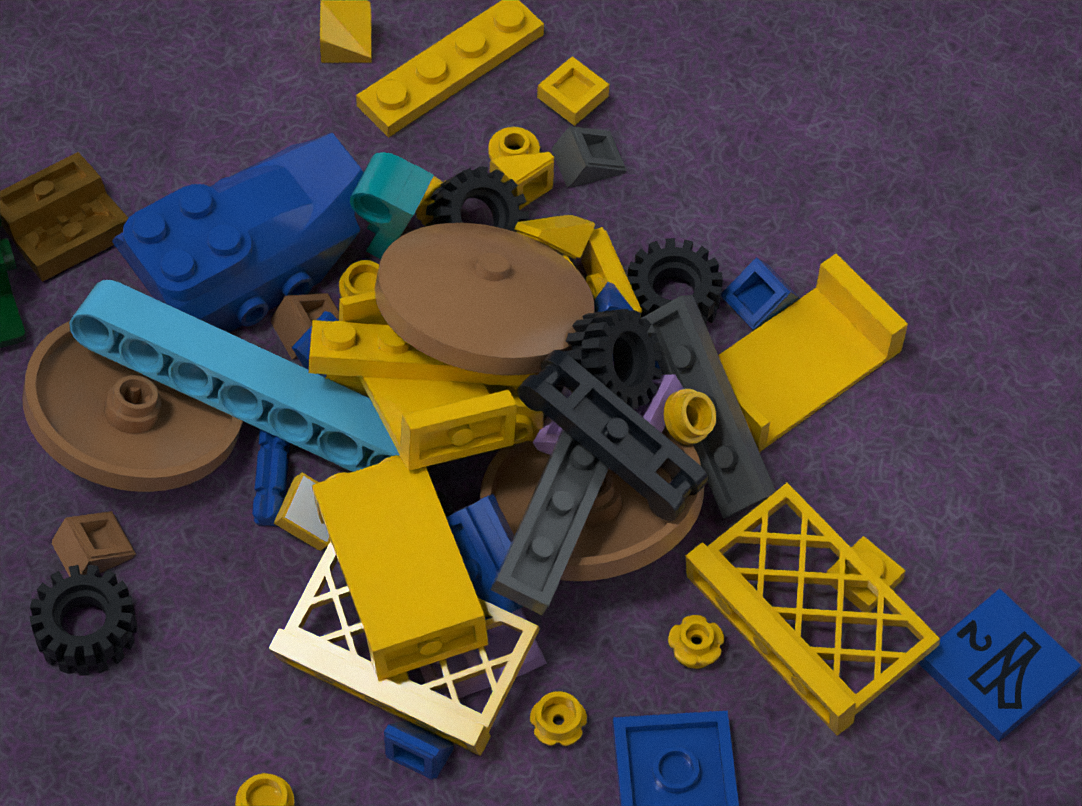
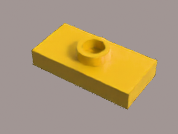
[581,227,642,318]

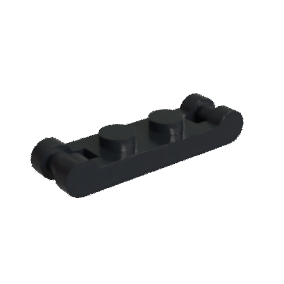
[517,350,708,521]

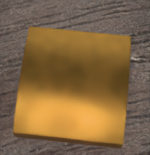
[0,152,128,282]

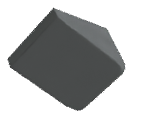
[552,126,627,188]

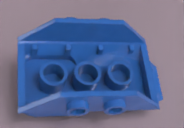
[112,133,363,333]

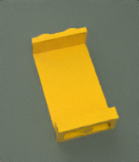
[718,254,908,452]
[339,291,517,471]
[312,455,489,681]

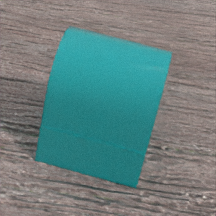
[350,152,434,259]

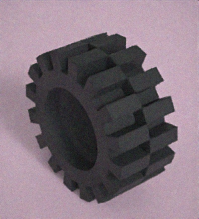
[426,166,529,232]
[627,238,723,326]
[564,309,662,409]
[29,565,137,676]

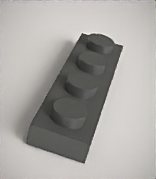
[641,295,776,519]
[490,429,609,615]

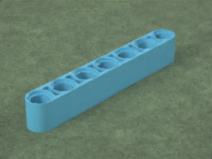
[69,280,400,472]

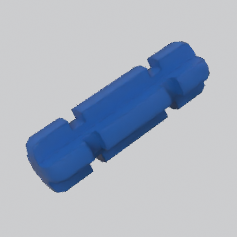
[252,429,290,527]

